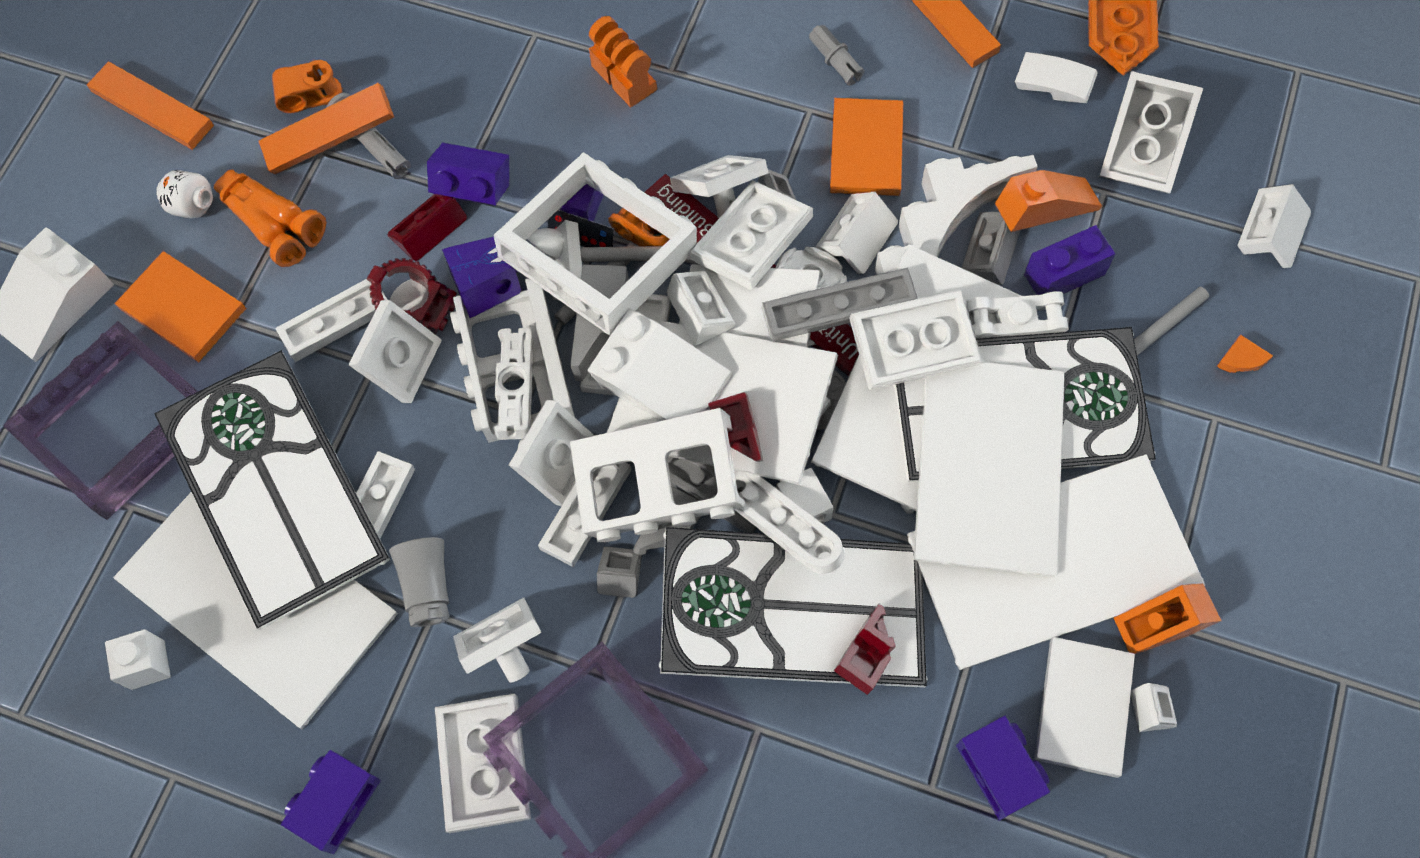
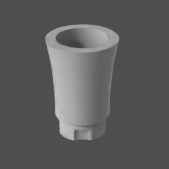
[389,537,449,627]

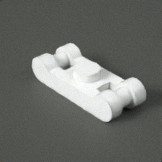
[967,291,1069,339]

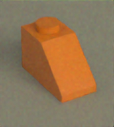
[1114,583,1221,654]

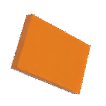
[830,98,903,196]
[114,251,247,363]

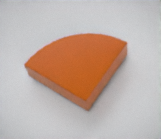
[1216,334,1273,373]

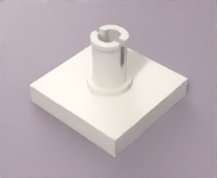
[670,155,769,218]
[349,300,442,403]
[509,400,594,506]
[453,598,542,682]

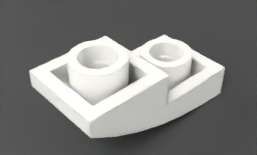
[1015,52,1098,103]

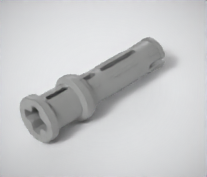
[326,92,411,179]

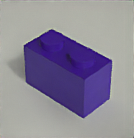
[427,142,509,205]
[1024,225,1115,295]
[956,716,1050,821]
[280,749,381,854]

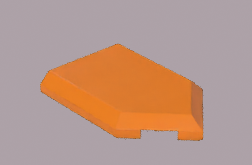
[1088,0,1159,76]

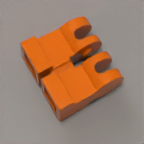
[589,16,657,108]

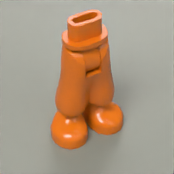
[214,169,327,267]

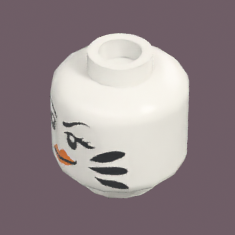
[157,170,213,218]

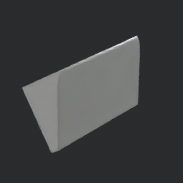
[962,212,1020,285]

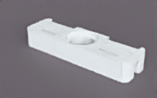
[493,328,534,440]

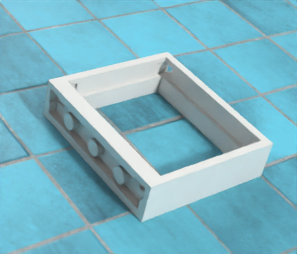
[494,152,697,336]

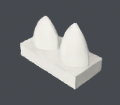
[528,220,582,301]

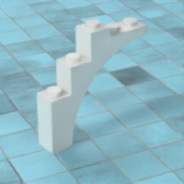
[875,155,1037,275]

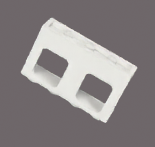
[450,279,575,443]
[570,408,745,542]

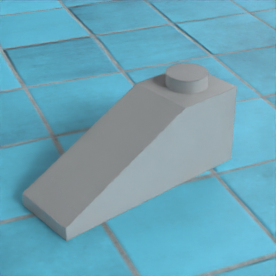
[571,264,629,381]

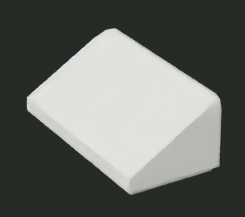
[667,270,735,345]

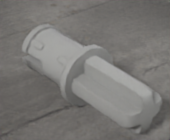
[809,25,865,86]

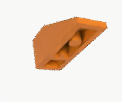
[995,170,1102,232]

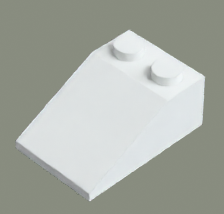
[1100,71,1203,194]
[0,227,114,362]
[587,308,733,421]

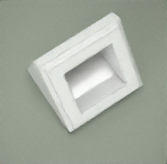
[1130,683,1177,732]

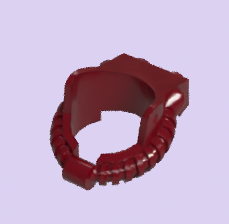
[367,258,457,335]

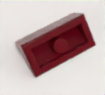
[387,194,467,261]

